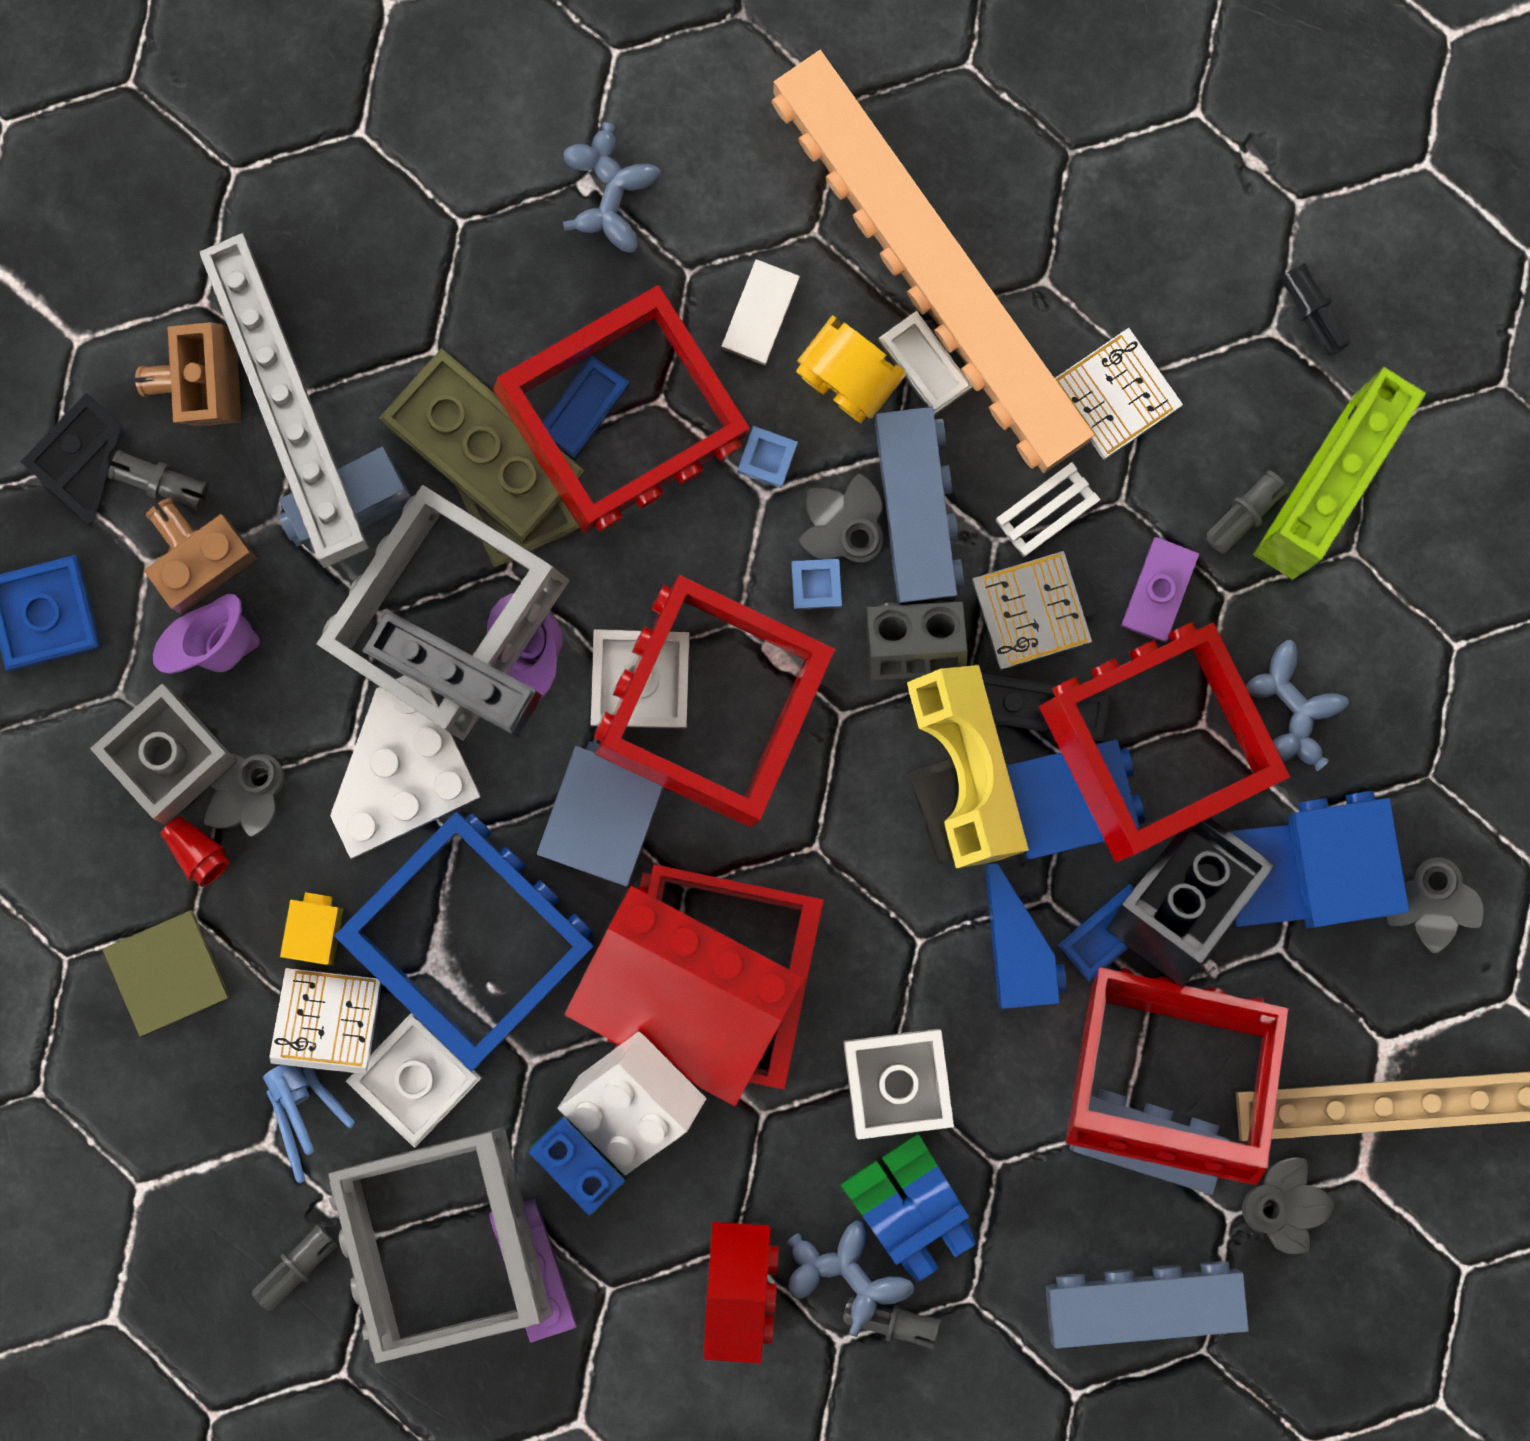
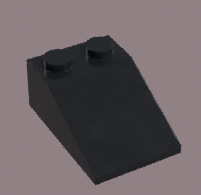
[1106,817,1275,988]

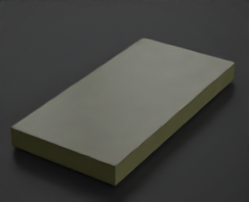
[379,348,585,544]

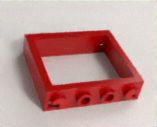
[493,284,750,534]
[594,575,835,828]
[1039,622,1290,863]
[607,864,823,1089]
[1065,967,1288,1185]

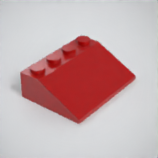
[564,886,804,1106]

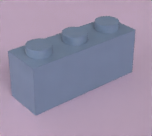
[1069,1088,1229,1195]

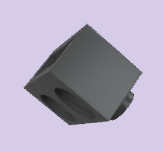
[867,600,967,681]

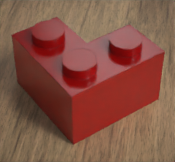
[703,1222,779,1364]

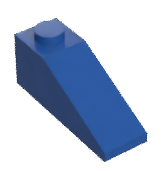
[985,863,1067,1009]

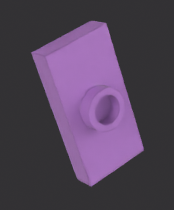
[1120,537,1199,643]

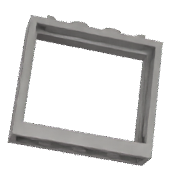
[317,485,570,741]
[328,1127,552,1363]

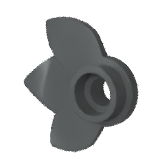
[799,474,884,563]
[204,753,284,837]
[1386,857,1484,953]
[1242,1157,1335,1254]

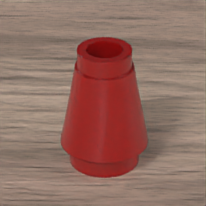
[160,816,230,887]

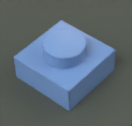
[737,426,798,489]
[791,559,842,611]

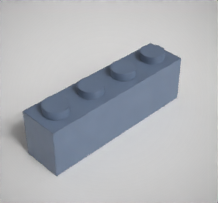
[875,407,964,605]
[1045,1261,1249,1348]

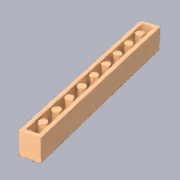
[771,50,1094,474]

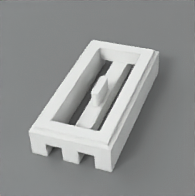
[995,462,1101,558]

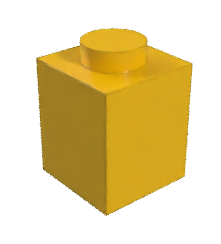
[280,892,344,965]

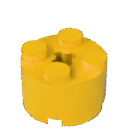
[796,315,907,424]

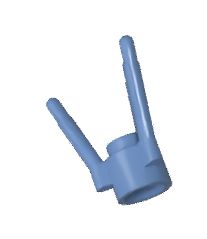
[263,1065,355,1183]

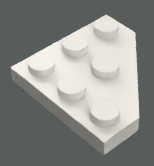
[330,675,482,859]

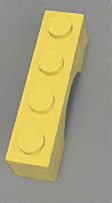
[907,665,1029,868]

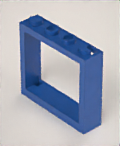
[334,812,596,1071]

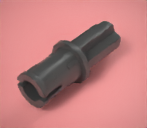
[1206,470,1289,554]
[252,1224,339,1311]
[843,1297,941,1350]

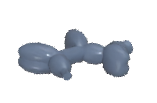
[563,122,661,253]
[1245,640,1349,772]
[786,1220,914,1337]

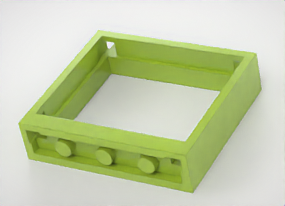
[1253,367,1426,580]

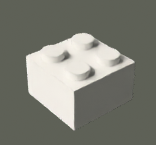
[843,1029,954,1139]
[557,1031,707,1175]

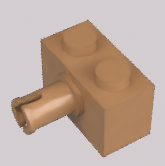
[135,322,242,426]
[143,498,258,614]

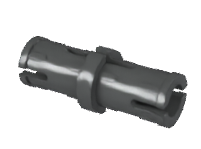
[108,450,209,512]

